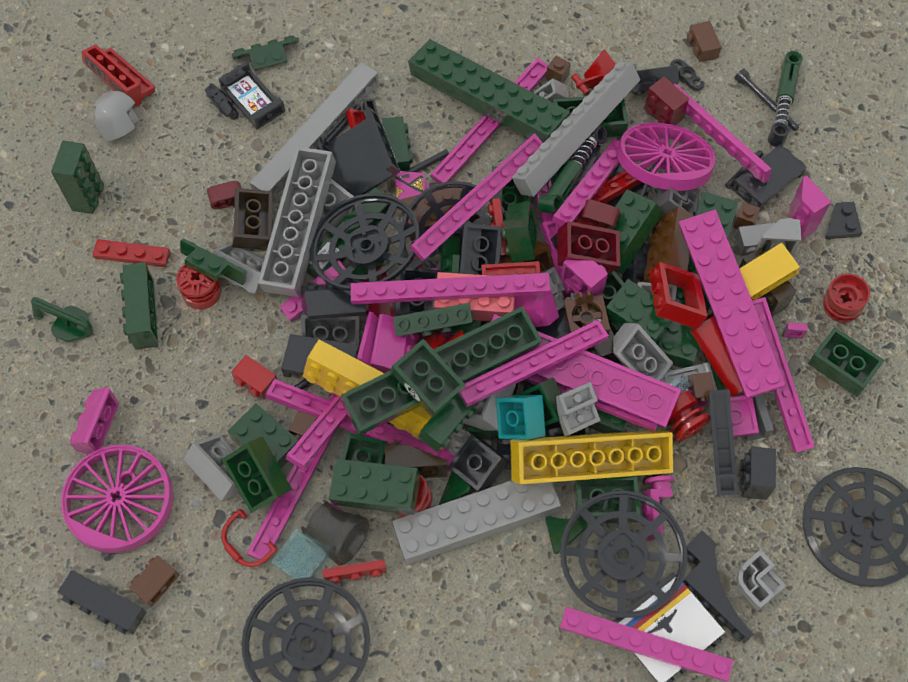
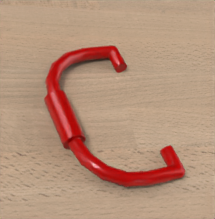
[221,509,277,567]

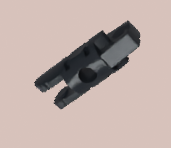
[205,83,239,120]

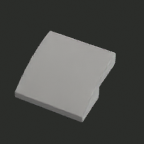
[556,382,600,436]

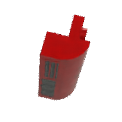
[82,44,155,106]

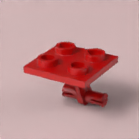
[571,50,616,96]

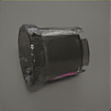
[301,499,370,566]

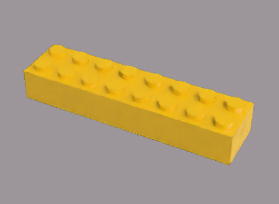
[302,340,444,450]
[511,430,673,484]

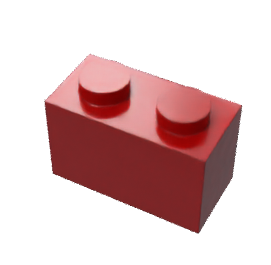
[231,355,278,400]

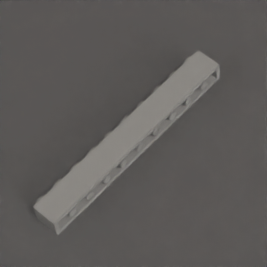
[250,62,379,200]
[512,62,640,196]

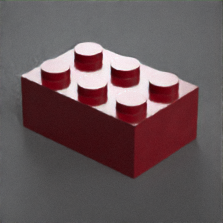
[557,221,620,274]

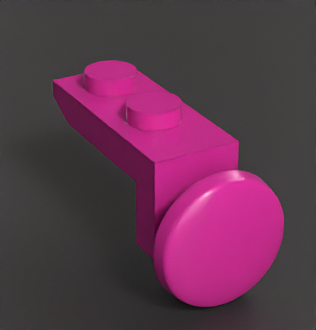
[642,475,675,541]

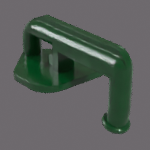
[31,297,93,342]

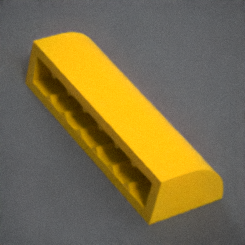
[740,243,800,300]

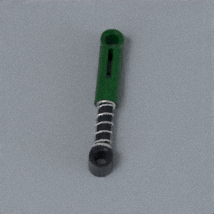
[767,51,803,147]
[538,126,607,213]

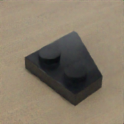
[825,202,862,239]

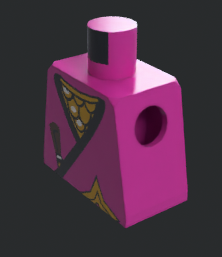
[395,171,436,210]

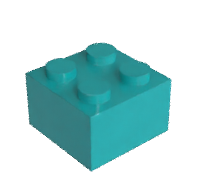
[496,395,545,440]

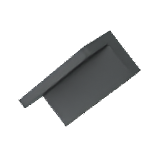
[745,394,774,441]

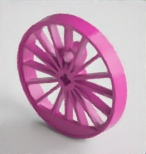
[617,122,715,191]
[61,445,173,553]

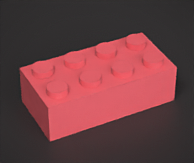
[434,272,515,321]

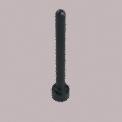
[734,68,799,131]

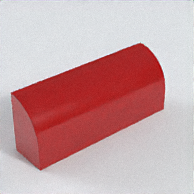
[690,316,743,397]

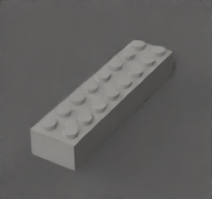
[258,146,336,297]
[392,481,561,566]

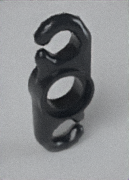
[670,59,705,91]

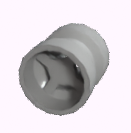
[447,429,470,456]

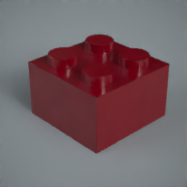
[644,77,689,125]

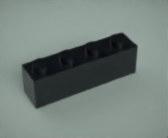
[58,570,147,635]

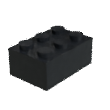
[395,267,440,317]

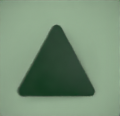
[438,471,470,505]
[545,516,588,554]

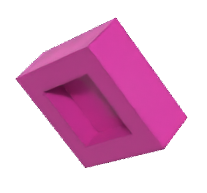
[783,322,807,339]

